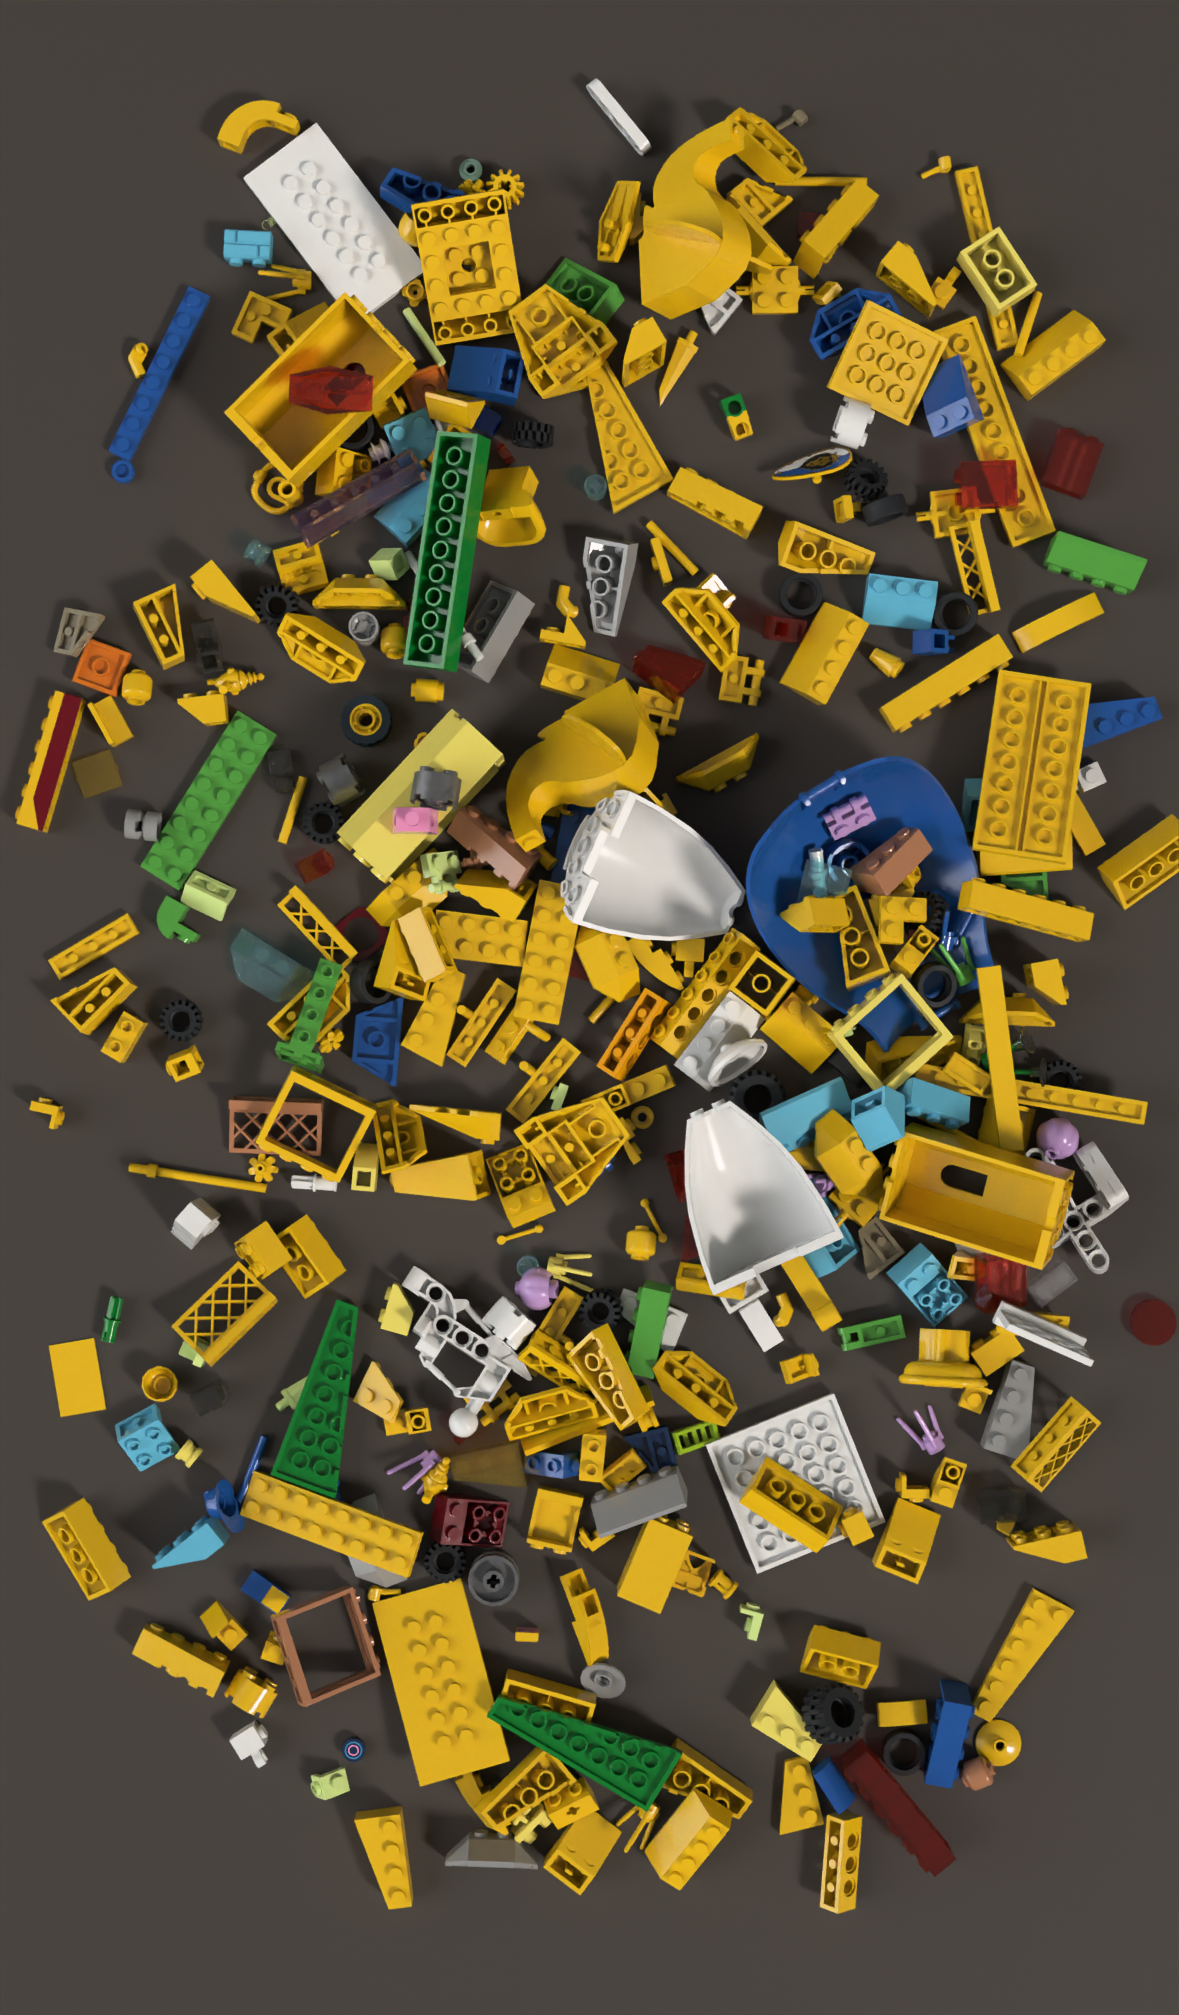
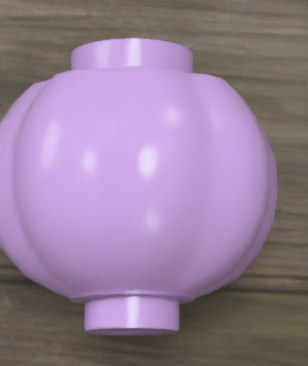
[1036,1118,1079,1159]
[515,1267,559,1310]

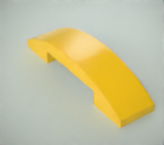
[1011,593,1104,654]

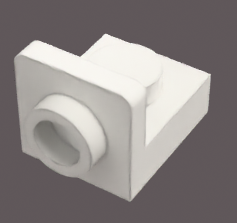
[1076,761,1107,794]

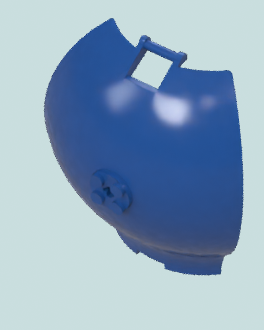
[746,756,994,1052]

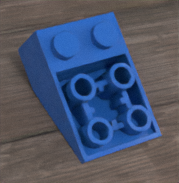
[447,345,524,406]

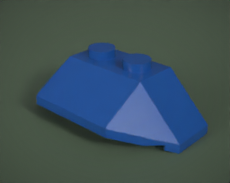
[809,288,901,361]

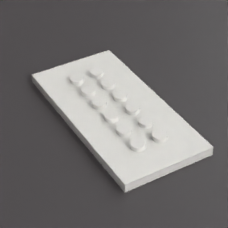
[243,122,423,314]

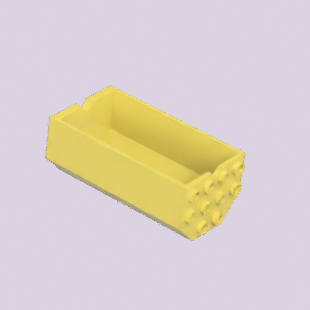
[336,709,506,884]

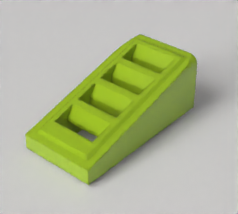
[670,1421,721,1455]

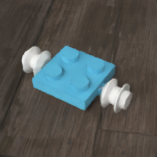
[368,407,450,469]

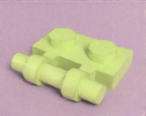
[420,850,462,894]

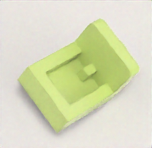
[550,1083,569,1110]
[311,1767,350,1800]

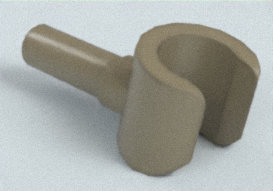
[775,109,808,131]

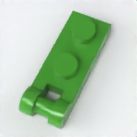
[837,1314,906,1351]

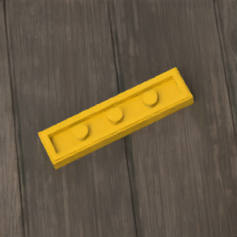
[48,913,140,980]

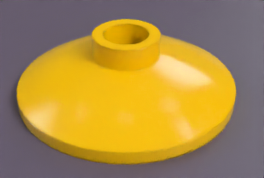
[975,1719,1022,1766]

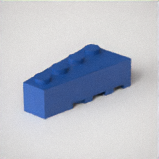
[380,167,467,218]
[1082,697,1163,749]
[922,1679,975,1789]

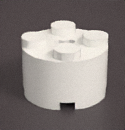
[830,396,875,449]
[481,1296,536,1350]

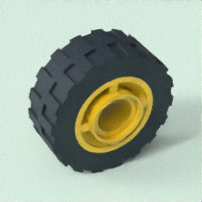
[340,695,392,748]

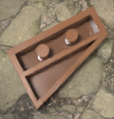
[847,827,933,896]

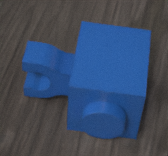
[912,628,955,656]

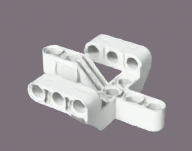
[1025,1141,1129,1274]

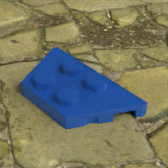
[352,998,404,1086]

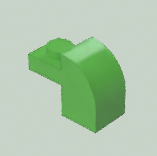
[157,895,201,944]

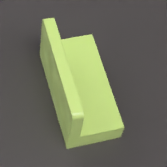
[180,870,236,921]

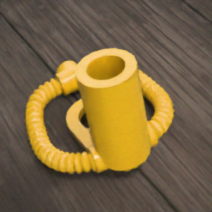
[251,462,304,515]

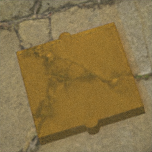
[72,749,123,799]

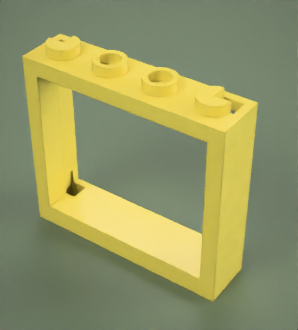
[827,973,954,1091]

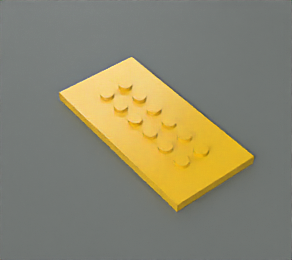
[972,669,1092,865]
[372,1577,510,1787]

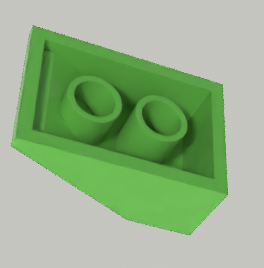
[545,257,625,325]

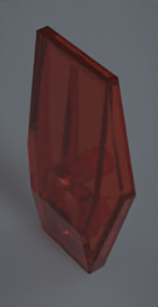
[289,366,374,415]

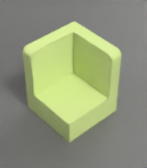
[368,548,410,580]
[179,1336,210,1368]

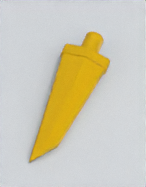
[659,330,699,405]

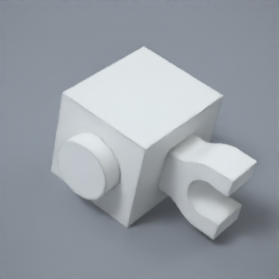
[229,1720,268,1768]

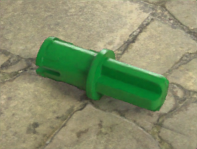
[100,1296,123,1343]

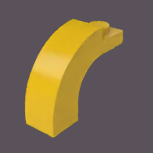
[217,100,301,154]

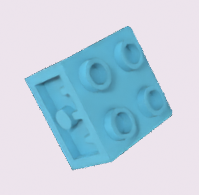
[115,1403,180,1471]

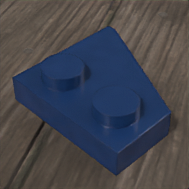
[624,1425,679,1473]

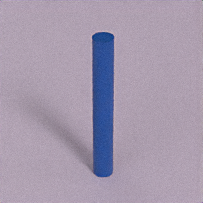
[236,1434,269,1503]

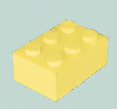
[956,227,1037,317]

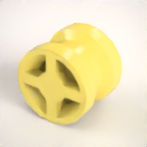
[175,1439,203,1468]

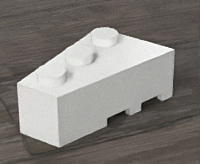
[171,1197,221,1250]

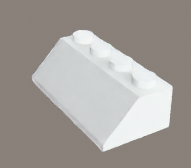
[673,991,765,1092]

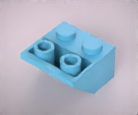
[851,1085,905,1152]

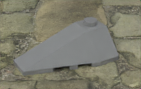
[583,536,638,637]

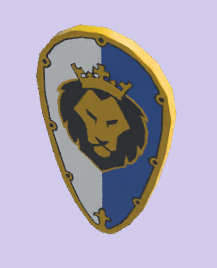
[771,447,852,484]

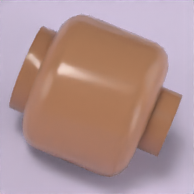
[960,1756,996,1791]

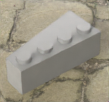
[980,1359,1035,1459]

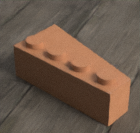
[447,804,543,890]

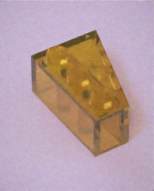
[449,1439,528,1488]

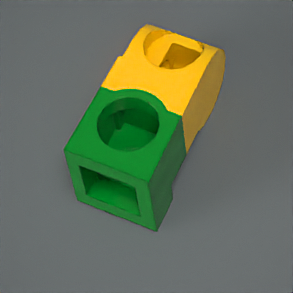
[719,393,753,441]

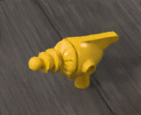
[207,667,264,695]
[421,1457,450,1504]

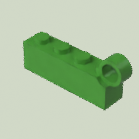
[623,1280,673,1379]

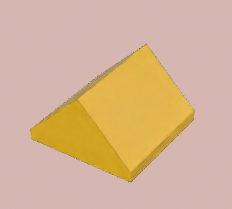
[425,390,485,429]

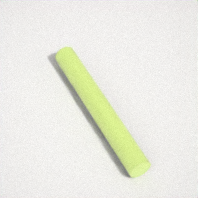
[403,307,446,367]

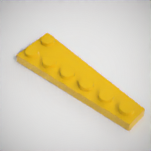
[972,1588,1074,1722]

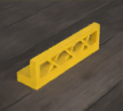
[948,519,1001,615]
[277,885,360,969]
[517,1329,598,1404]

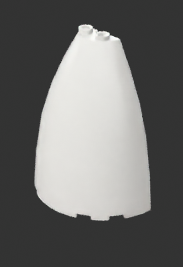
[560,790,746,941]
[685,1099,844,1295]

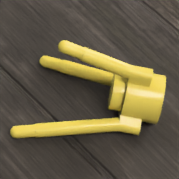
[547,1253,594,1293]

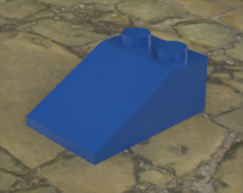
[922,354,984,438]

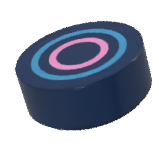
[342,1737,366,1762]

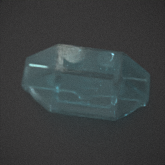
[230,928,315,1003]

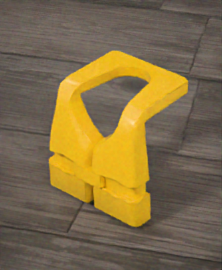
[672,1550,715,1597]

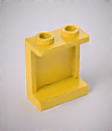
[579,1427,607,1483]
[526,1484,584,1554]

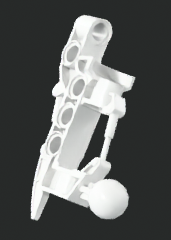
[401,1266,532,1437]

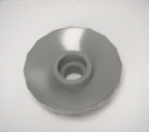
[580,1663,626,1698]

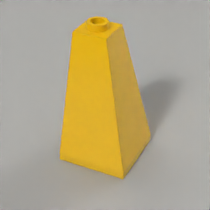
[389,1149,491,1201]

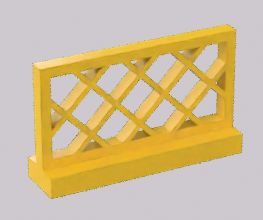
[171,1261,278,1367]
[1010,1396,1101,1492]

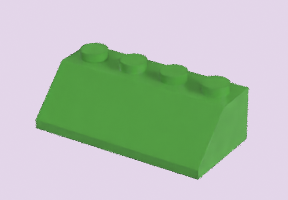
[1042,531,1148,595]

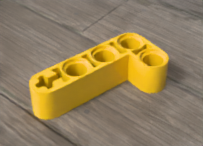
[781,1256,842,1332]

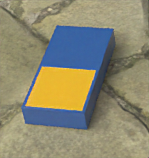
[240,1569,292,1614]

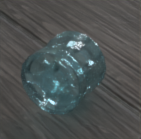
[584,474,607,501]
[243,538,271,568]
[516,1254,540,1277]

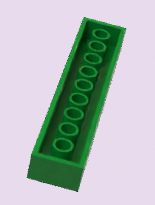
[403,431,491,673]

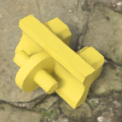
[961,1023,986,1066]
[510,1801,552,1844]

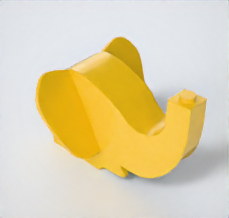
[639,119,773,319]
[506,678,663,852]

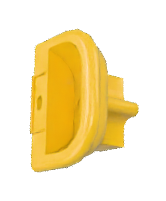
[477,466,546,547]
[898,1328,987,1388]

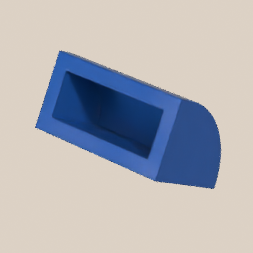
[811,1756,856,1815]

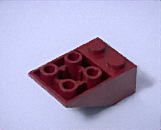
[429,1492,510,1548]

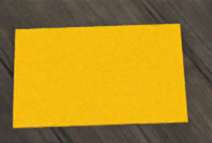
[49,1338,106,1417]

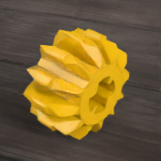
[486,169,524,210]

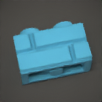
[223,229,273,268]

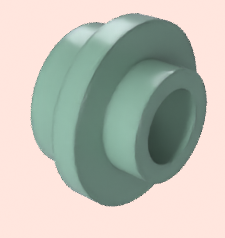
[459,159,482,182]

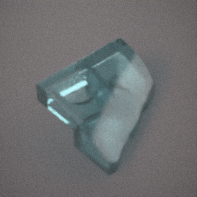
[796,859,852,903]

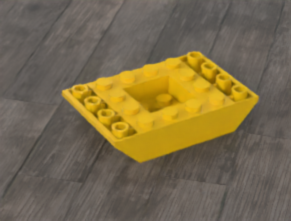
[411,189,522,346]

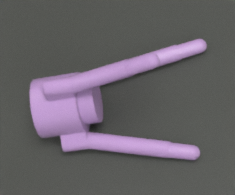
[807,1172,835,1197]
[896,1405,945,1455]
[386,1449,442,1494]

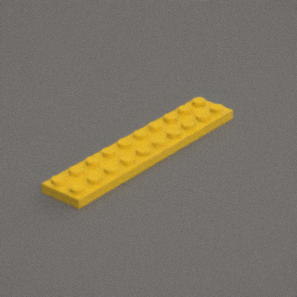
[933,316,1056,548]

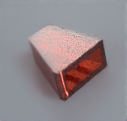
[632,645,706,704]

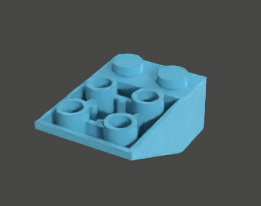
[886,1242,968,1327]
[152,1515,230,1569]

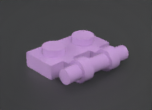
[822,794,876,840]

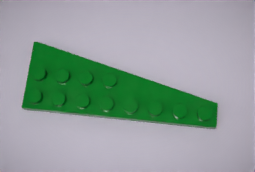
[271,1299,359,1498]
[486,1694,682,1812]

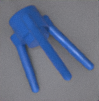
[934,892,973,951]

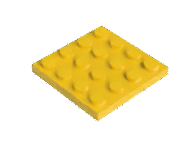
[827,300,949,426]

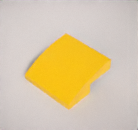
[272,540,329,595]

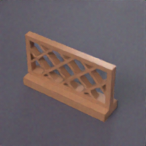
[229,1096,324,1156]

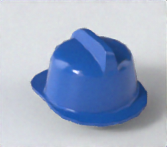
[203,1479,245,1533]

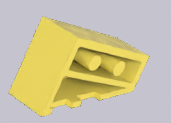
[750,1680,822,1762]

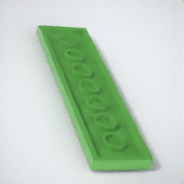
[140,710,278,891]

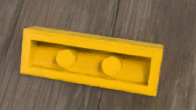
[676,1262,747,1300]

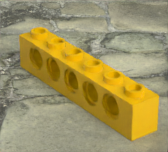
[649,928,761,1059]

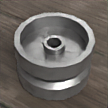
[468,1549,520,1606]

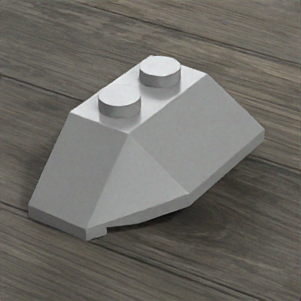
[348,1493,408,1587]
[445,1829,538,1869]

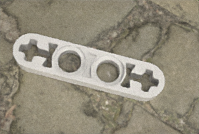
[586,78,652,156]

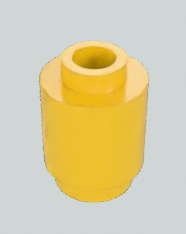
[411,678,444,703]

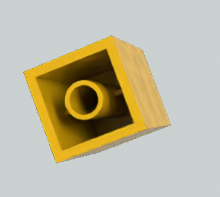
[729,950,796,1016]
[617,1514,693,1614]

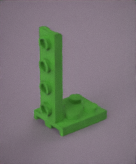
[275,958,343,1073]

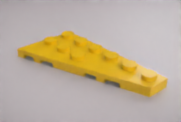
[586,360,673,514]

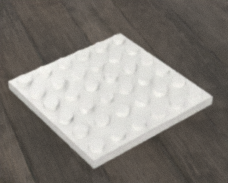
[706,1393,885,1574]

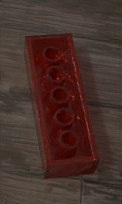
[841,1739,956,1877]

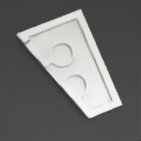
[619,1288,688,1351]

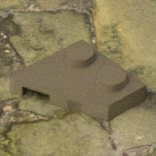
[53,607,105,657]
[857,1216,905,1280]

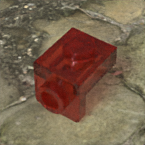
[295,848,335,885]

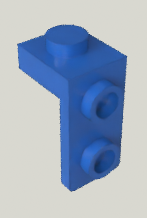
[524,1451,580,1479]

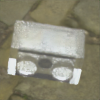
[1023,1259,1078,1308]

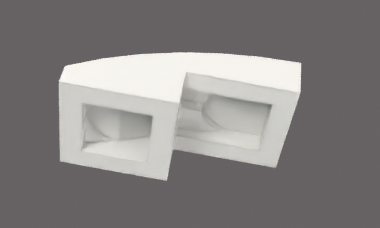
[738,1298,783,1352]

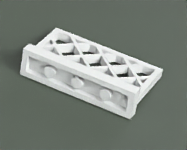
[992,1300,1094,1367]

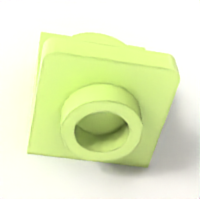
[740,1602,764,1641]

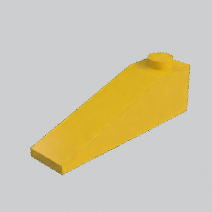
[409,1104,502,1145]

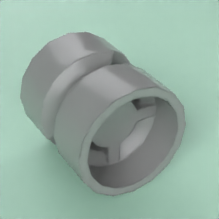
[348,611,381,646]
[124,809,162,842]

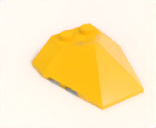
[508,284,618,399]
[514,1097,630,1206]

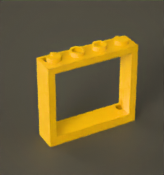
[255,1065,377,1183]

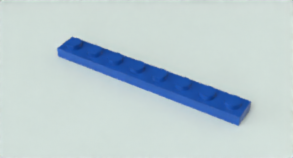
[108,286,211,462]

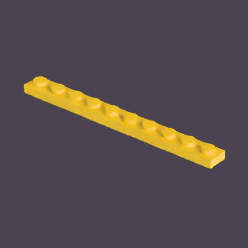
[915,1064,1148,1125]

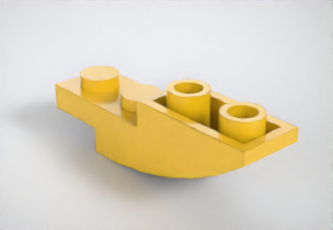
[627,938,685,991]
[581,1064,676,1112]
[560,1568,609,1666]
[455,1771,511,1836]

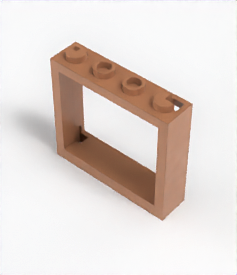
[270,1585,381,1707]

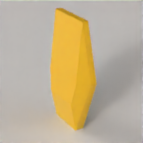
[597,181,641,263]

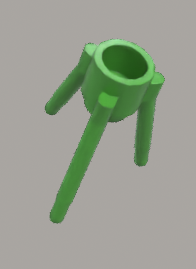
[930,936,976,986]

